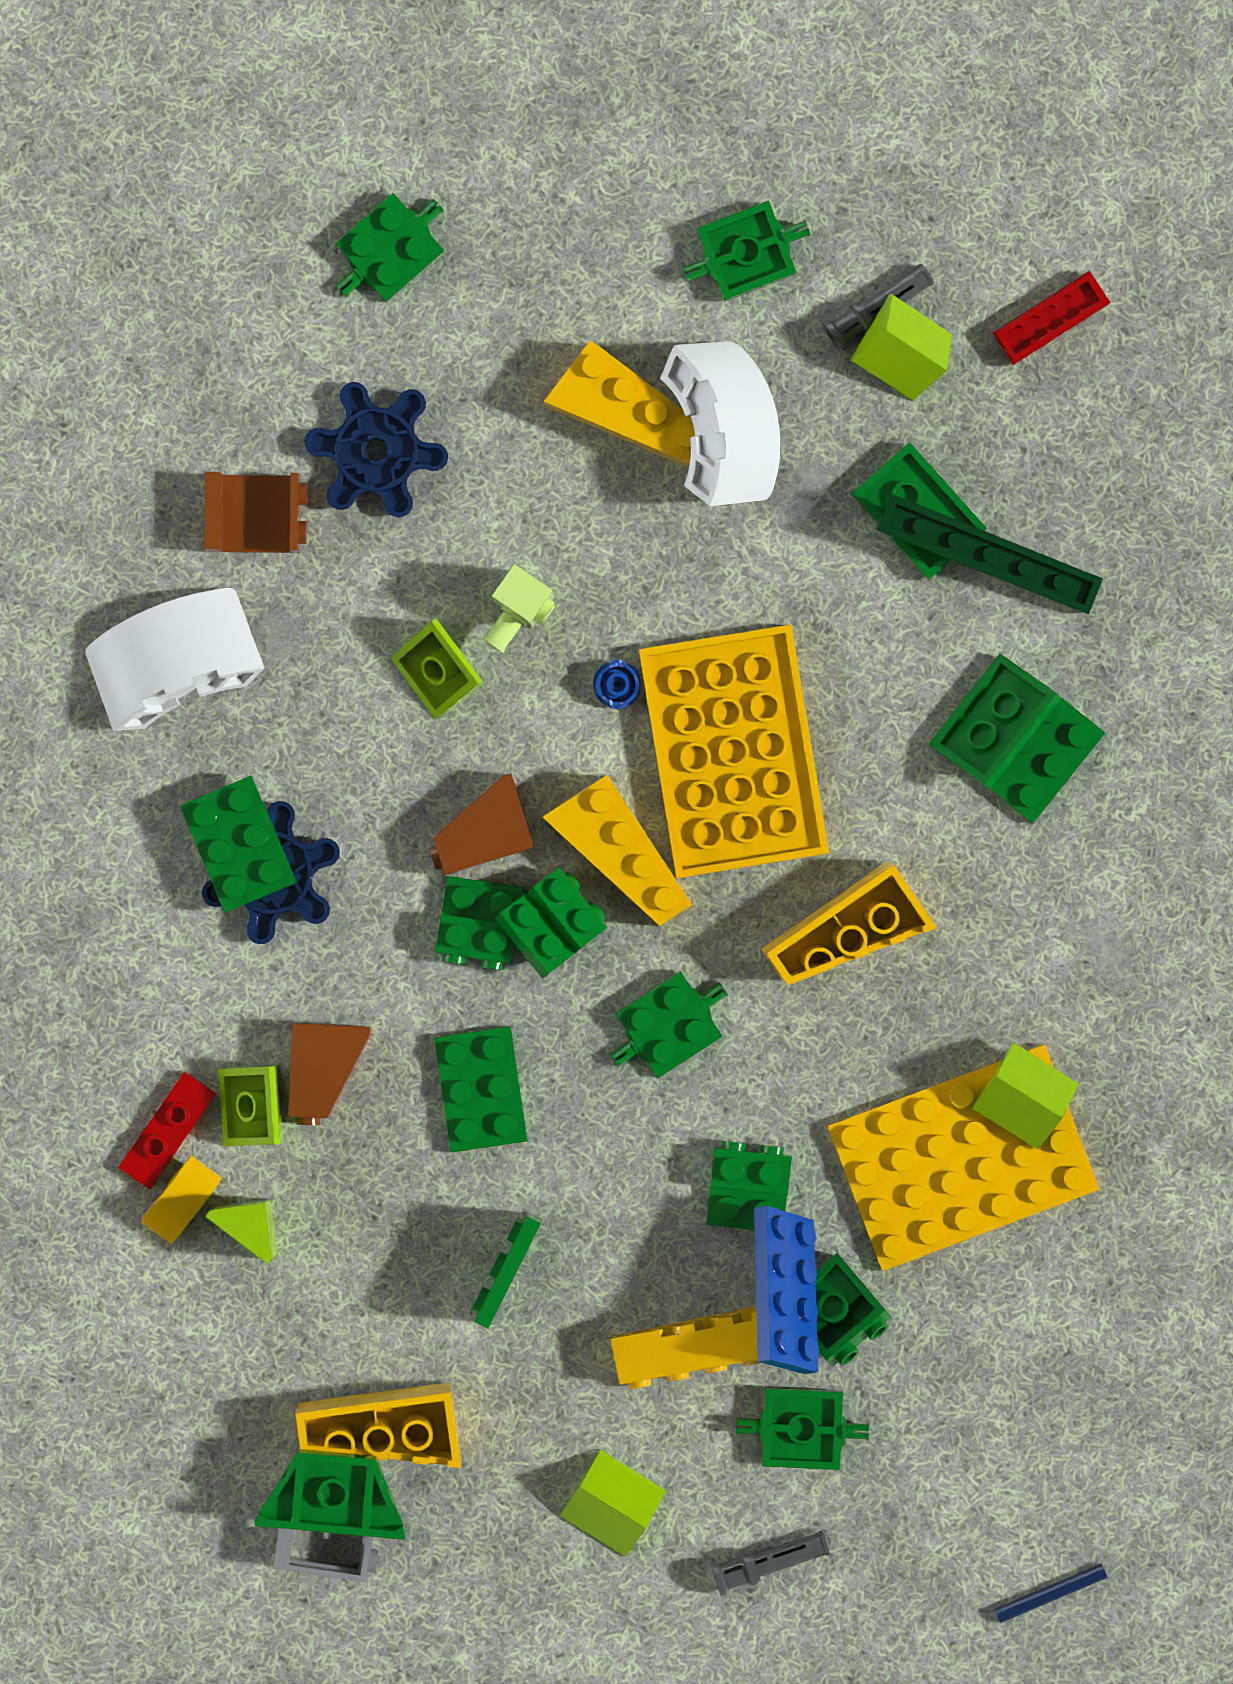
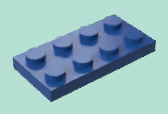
[754,1206,819,1375]

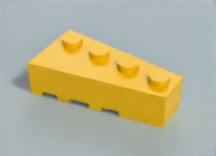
[543,340,695,468]
[542,775,692,926]
[761,861,937,985]
[610,1306,760,1389]
[295,1382,461,1468]

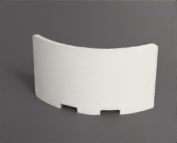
[660,341,780,506]
[85,588,264,731]

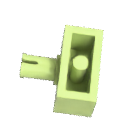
[483,564,555,653]

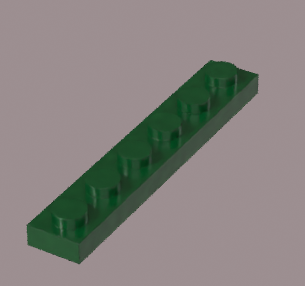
[875,493,1103,614]

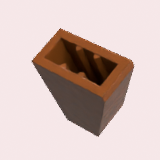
[429,773,534,875]
[288,1023,372,1125]

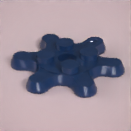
[304,382,448,518]
[202,801,340,944]

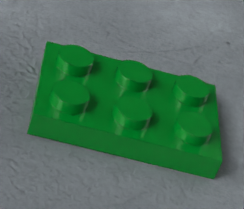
[851,442,987,581]
[929,654,1061,790]
[990,685,1105,824]
[180,775,297,913]
[434,1026,528,1153]
[472,1212,542,1329]

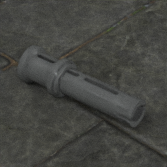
[822,264,934,352]
[710,1530,830,1596]

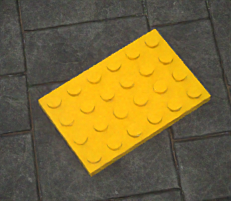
[639,624,829,879]
[827,1044,1100,1271]

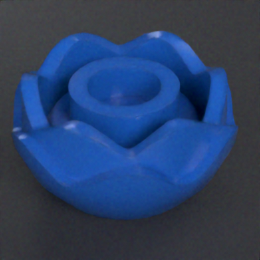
[593,660,641,709]

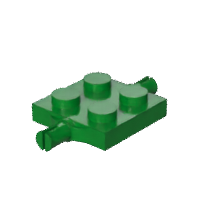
[335,193,444,302]
[682,201,811,302]
[609,971,729,1078]
[736,1387,869,1470]

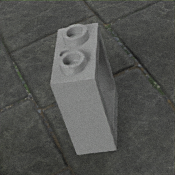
[273,1528,379,1582]

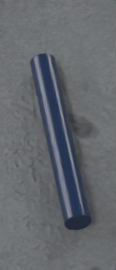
[994,1564,1108,1623]

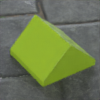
[850,294,953,401]
[390,619,484,719]
[972,1042,1079,1149]
[218,1065,283,1146]
[205,1199,278,1264]
[560,1450,666,1557]

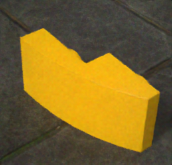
[141,1155,222,1244]

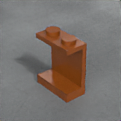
[204,472,308,553]

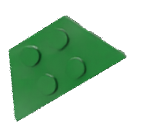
[255,1449,406,1540]

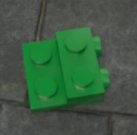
[494,867,607,979]
[435,876,524,970]
[706,1141,792,1230]
[816,1253,892,1367]

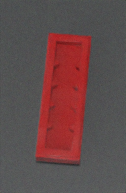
[991,271,1111,366]
[118,1072,217,1189]

